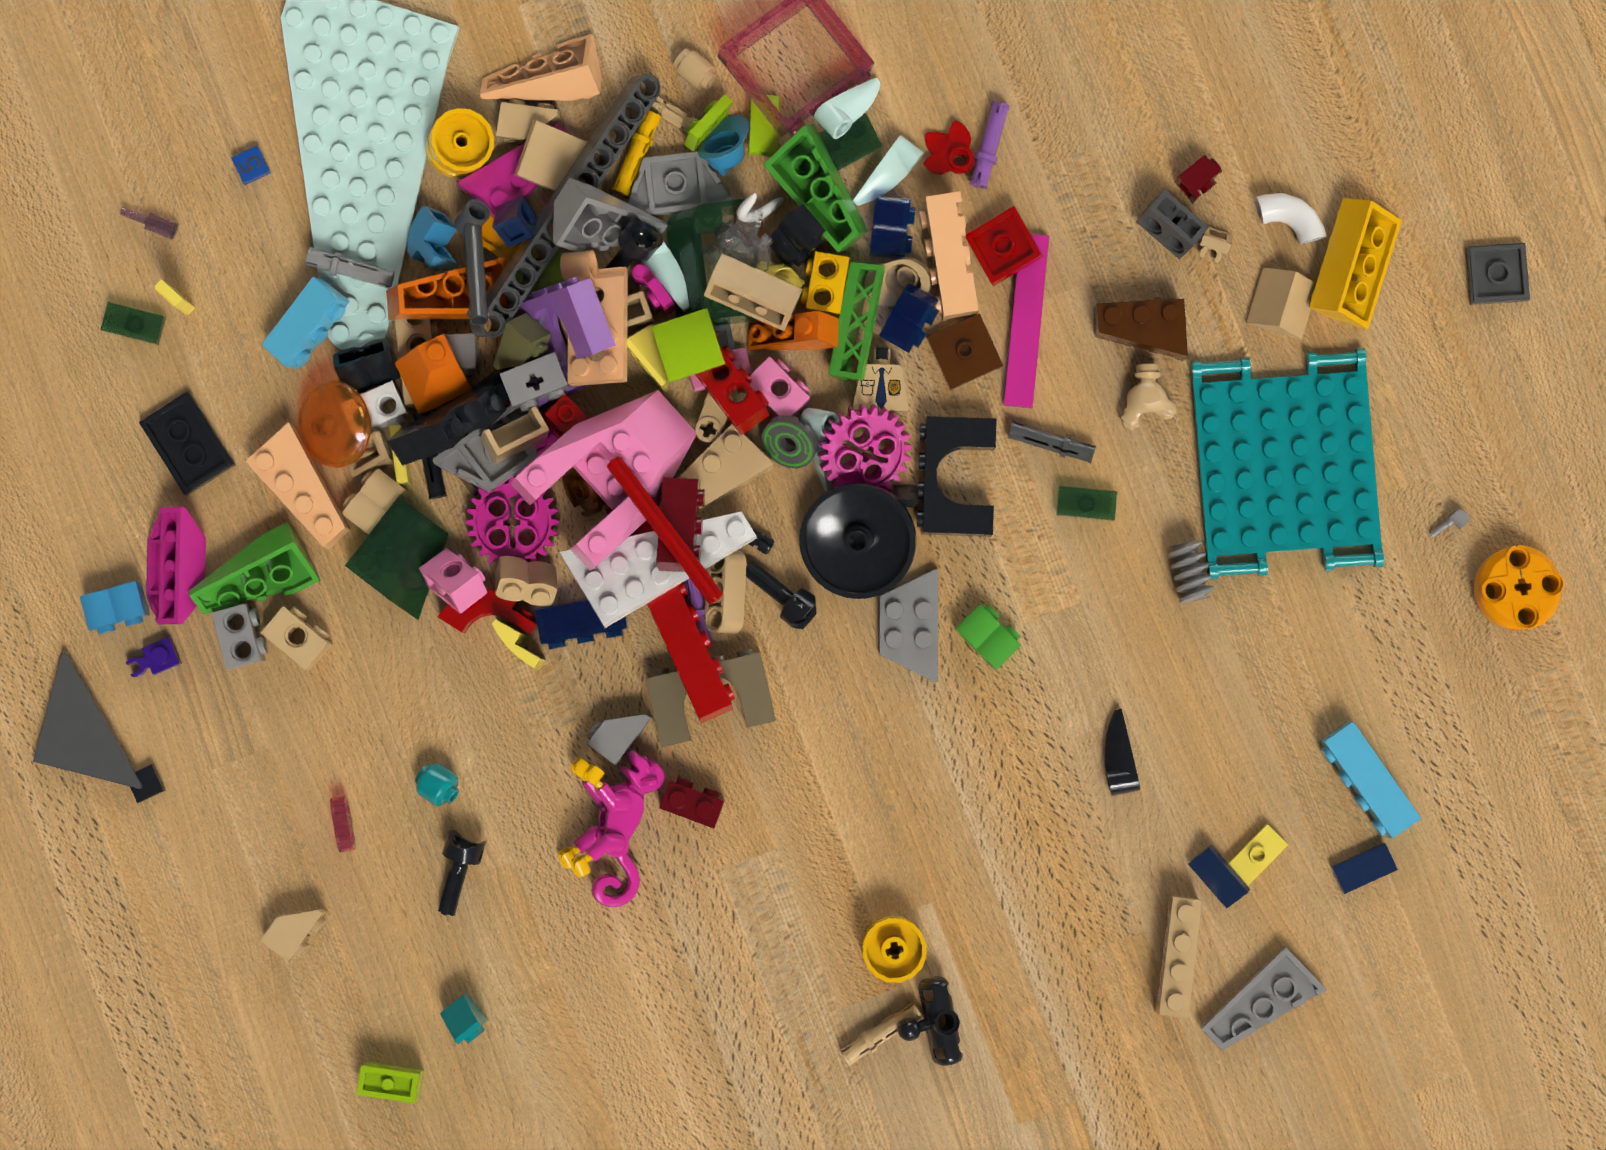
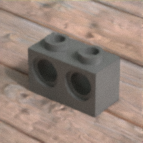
[1136,189,1208,259]

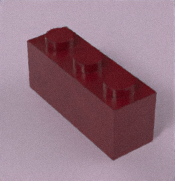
[656,477,705,572]

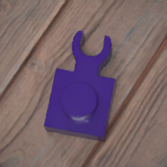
[126,637,182,677]

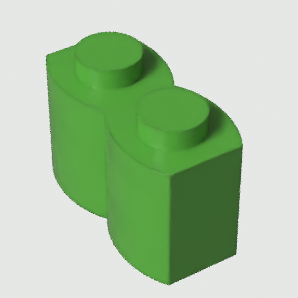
[954,604,1021,670]

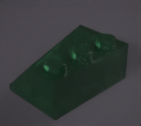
[345,496,449,620]

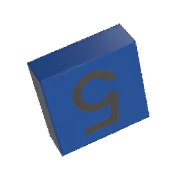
[231,146,271,185]

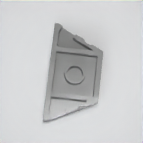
[628,151,734,216]
[433,405,537,493]
[879,570,938,682]

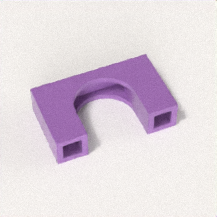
[513,276,616,362]

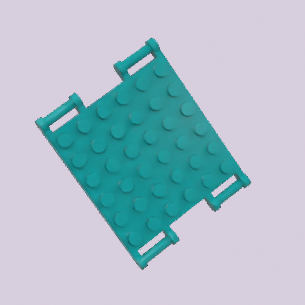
[1190,348,1384,580]

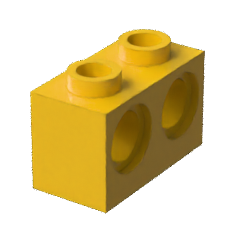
[801,251,850,318]

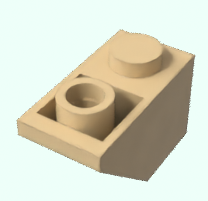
[496,99,561,145]
[260,908,327,962]

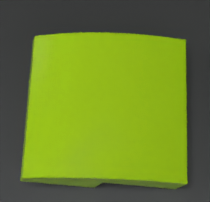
[652,308,725,383]

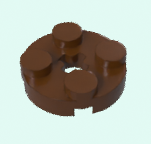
[562,467,606,517]

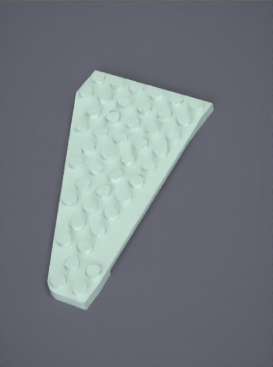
[280,0,460,350]

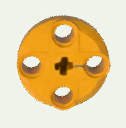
[1474,545,1564,631]

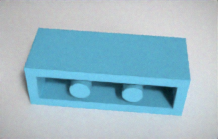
[261,277,350,369]

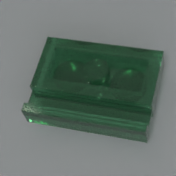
[819,113,883,171]

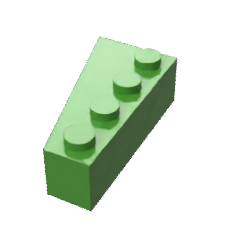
[763,124,868,252]

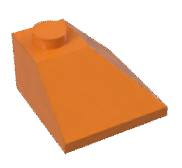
[395,333,471,416]

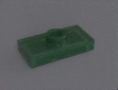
[100,302,166,345]
[1056,486,1117,521]

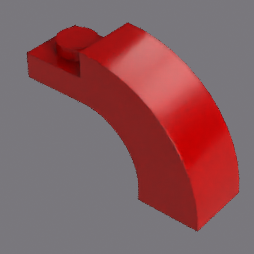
[437,590,539,635]

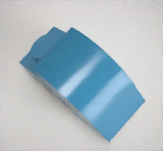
[407,205,457,271]

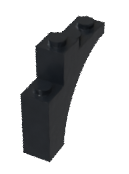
[387,367,515,466]

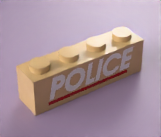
[1155,895,1202,1019]

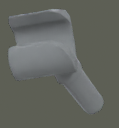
[1429,509,1470,538]

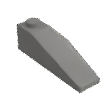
[553,178,668,252]

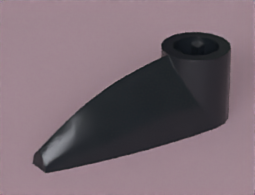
[1105,709,1140,796]

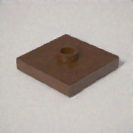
[927,313,1003,390]

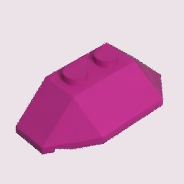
[146,507,206,625]

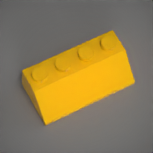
[1309,198,1402,330]

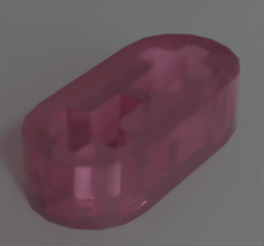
[330,795,356,853]

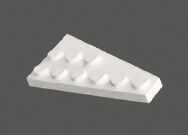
[560,512,757,628]

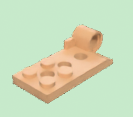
[560,250,628,386]

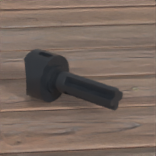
[605,217,663,268]
[746,561,817,629]
[438,830,486,916]

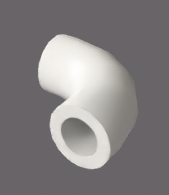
[1255,193,1327,245]

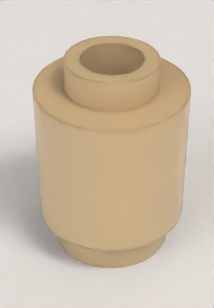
[673,48,717,90]

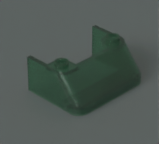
[666,199,757,326]

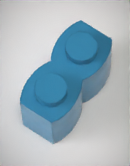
[80,581,150,635]

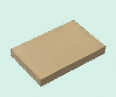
[514,120,604,192]

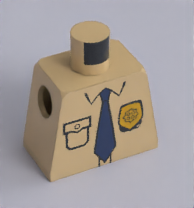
[853,348,909,415]

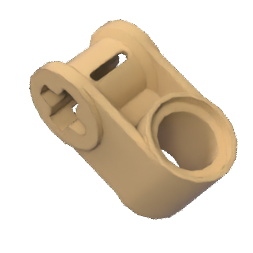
[695,393,737,447]

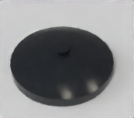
[799,482,917,599]

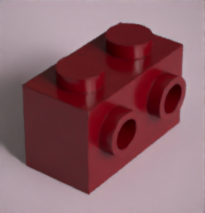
[659,777,725,829]

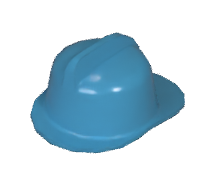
[698,115,750,176]

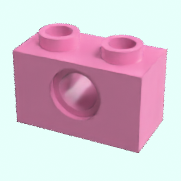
[749,356,810,417]
[419,548,488,614]

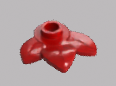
[923,120,975,175]

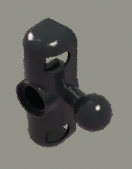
[898,976,963,1066]

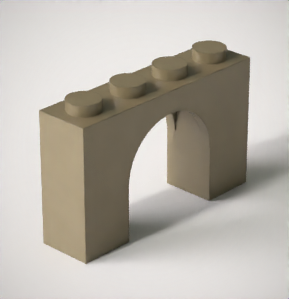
[646,648,776,747]

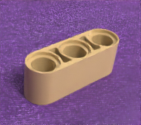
[705,550,746,634]

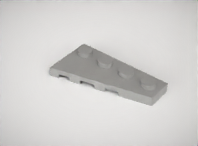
[1200,947,1327,1050]

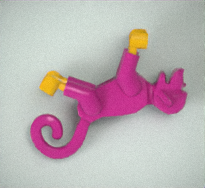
[558,750,665,907]

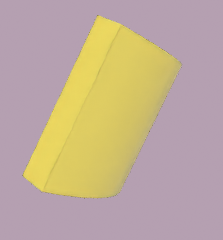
[492,619,546,670]

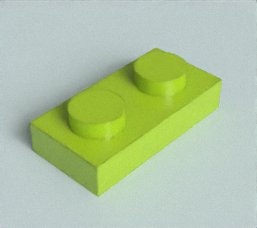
[684,94,733,152]

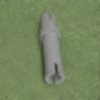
[305,247,395,289]

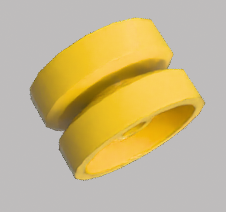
[425,108,494,179]
[862,916,927,983]

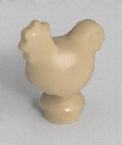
[1120,364,1177,430]

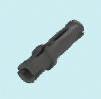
[1007,421,1096,464]

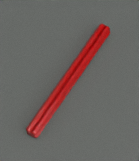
[607,457,723,604]

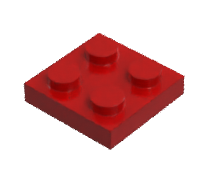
[966,206,1044,286]

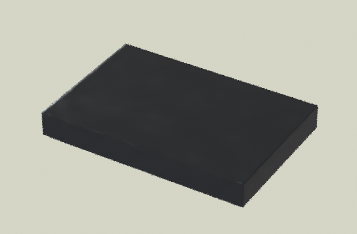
[139,391,235,496]

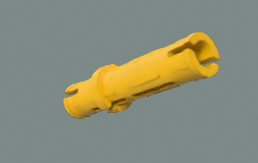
[611,111,662,197]

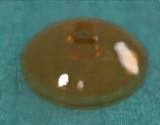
[298,380,371,468]

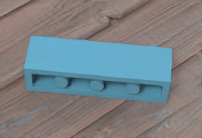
[1319,722,1421,839]

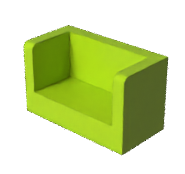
[356,1061,424,1104]

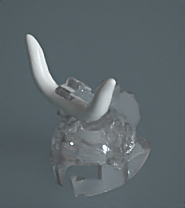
[700,193,784,272]

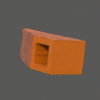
[747,310,839,351]

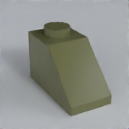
[493,313,551,370]

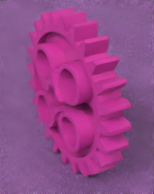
[817,404,912,490]
[465,475,561,564]

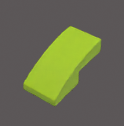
[748,94,779,156]

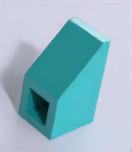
[440,992,488,1044]

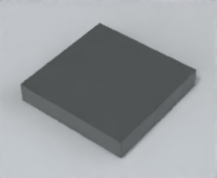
[1465,243,1530,305]

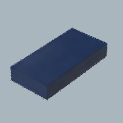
[1331,843,1398,894]
[1188,845,1250,909]

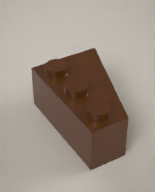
[1093,299,1188,361]

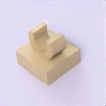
[1200,226,1232,263]

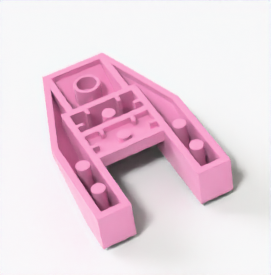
[510,390,696,571]

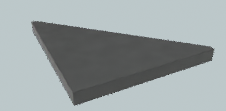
[33,653,143,789]

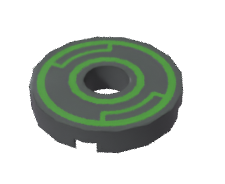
[761,415,819,469]

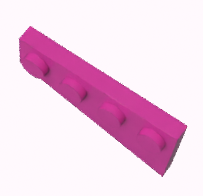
[457,123,571,219]

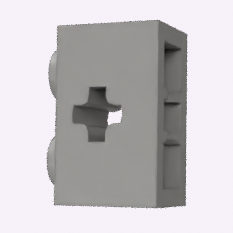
[500,352,570,412]

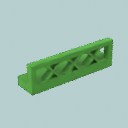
[828,261,885,382]

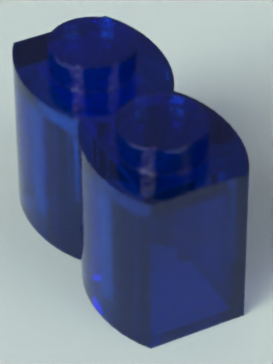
[869,196,916,259]
[879,283,940,353]

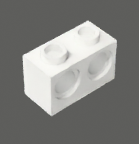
[339,381,411,439]

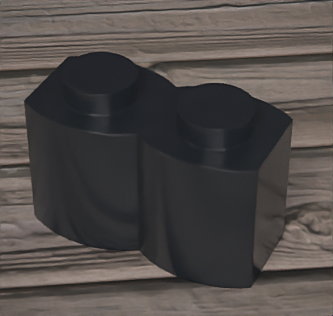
[766,204,826,267]
[333,338,401,394]

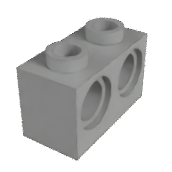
[211,604,268,670]

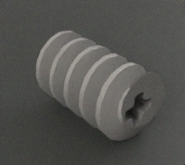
[1168,540,1214,604]

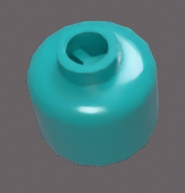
[415,763,459,806]

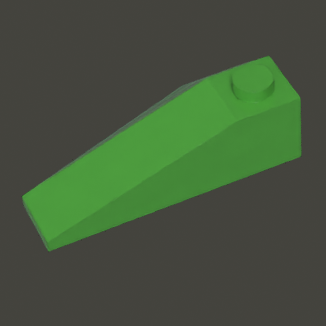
[188,521,320,614]

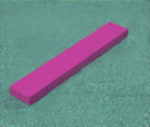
[1003,234,1049,409]

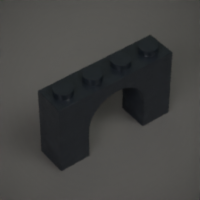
[917,416,997,537]

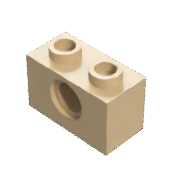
[261,606,332,671]

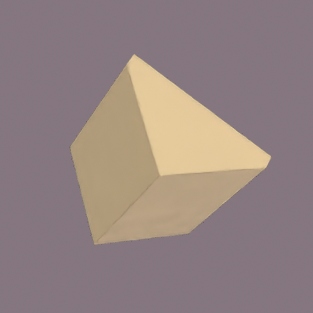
[1246,268,1316,340]

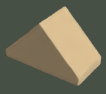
[343,431,394,478]

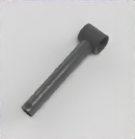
[454,199,490,326]

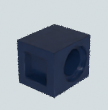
[492,195,538,248]

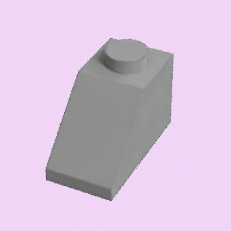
[587,714,652,765]

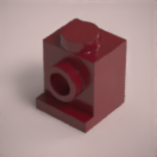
[1175,155,1222,204]

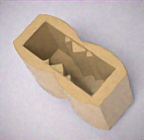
[342,468,408,537]
[495,556,558,606]

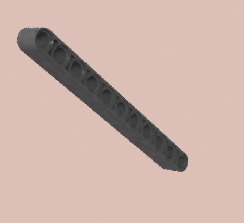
[470,74,661,338]

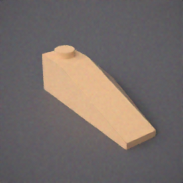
[480,34,602,101]

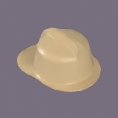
[864,257,931,307]

